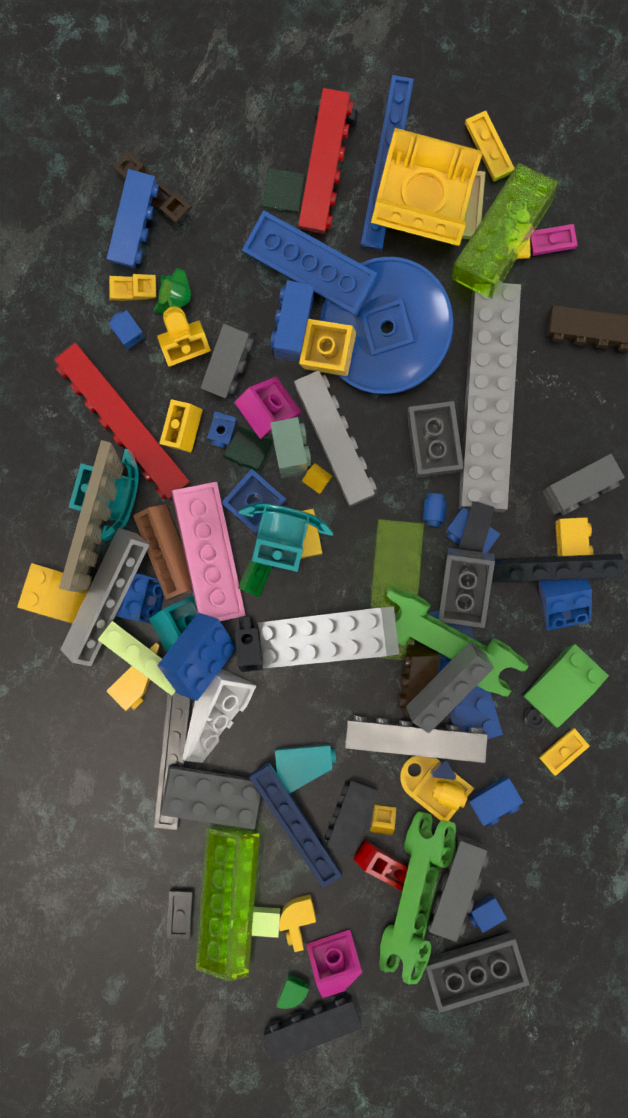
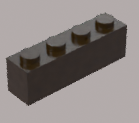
[546,305,628,352]

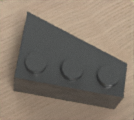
[201,322,256,398]

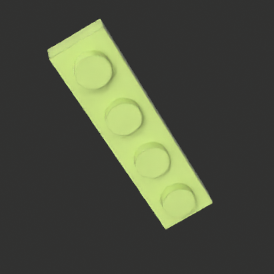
[98,621,175,696]

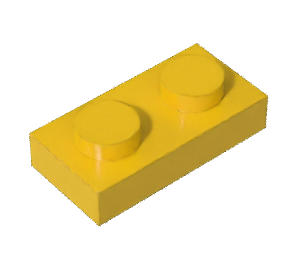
[538,728,589,776]

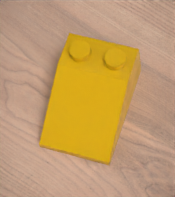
[17,563,92,623]

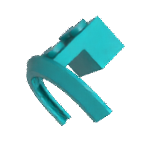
[68,449,139,541]
[239,503,333,572]

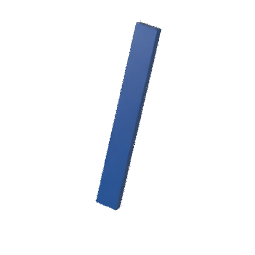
[360,75,414,251]

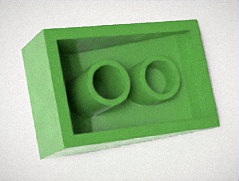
[523,644,609,728]

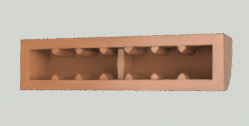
[133,504,192,600]

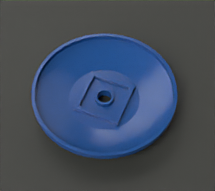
[320,257,454,394]

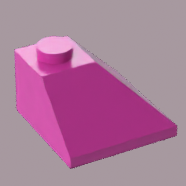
[306,929,362,998]

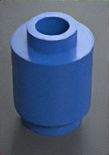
[422,493,447,527]

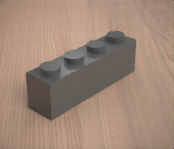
[406,642,494,733]

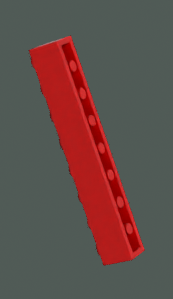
[54,343,192,501]

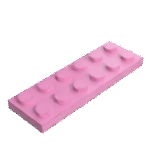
[171,482,246,621]

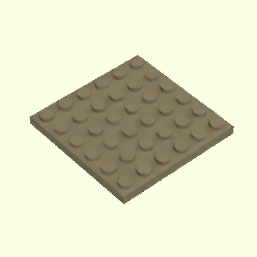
[59,440,124,593]

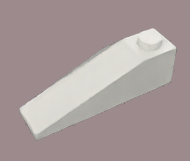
[182,669,256,763]

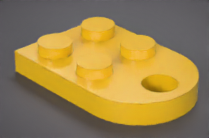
[400,756,474,821]

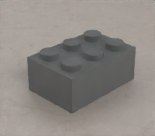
[407,401,464,478]
[541,454,625,516]
[438,548,495,628]

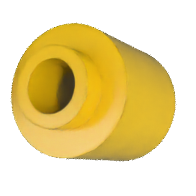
[432,781,468,811]

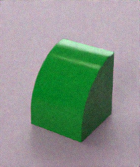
[277,974,309,1009]

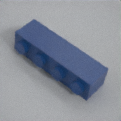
[107,169,159,269]

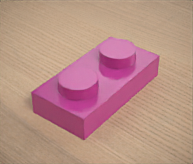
[530,224,578,256]

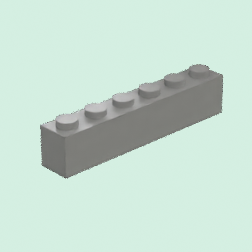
[294,370,377,507]
[60,528,150,666]

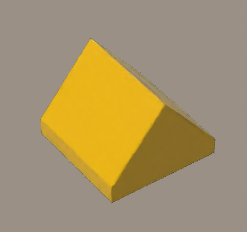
[302,463,333,495]

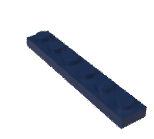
[249,762,342,888]

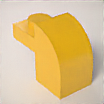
[279,894,316,952]

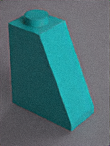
[275,744,336,793]

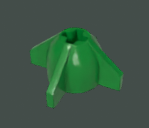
[154,268,191,314]

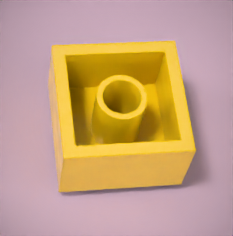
[299,319,356,376]

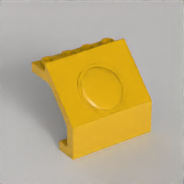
[371,128,482,246]

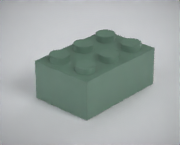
[270,417,311,478]

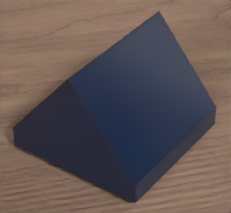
[430,759,456,780]

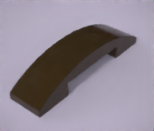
[113,151,192,223]

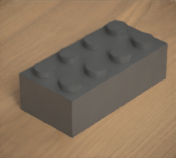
[161,765,261,829]
[427,834,489,942]
[426,932,530,1013]

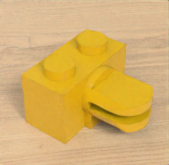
[157,307,211,367]

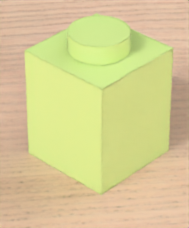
[246,907,280,938]

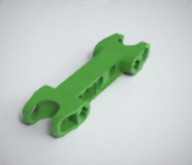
[386,586,528,696]
[379,812,456,984]

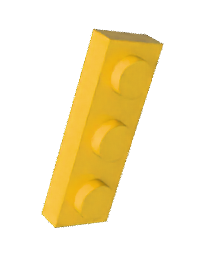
[465,111,515,182]

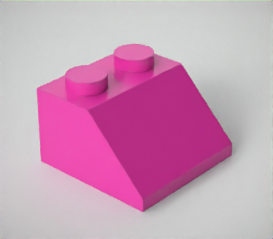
[234,376,302,439]

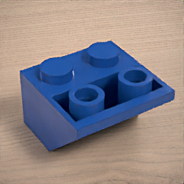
[116,573,164,624]
[539,579,592,631]

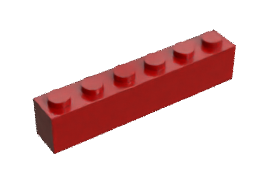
[298,88,353,234]

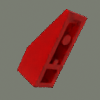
[353,840,408,891]

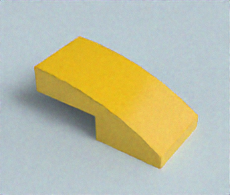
[109,274,156,301]

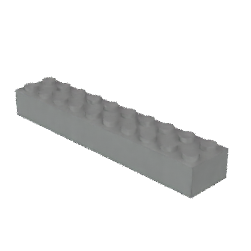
[458,281,521,512]

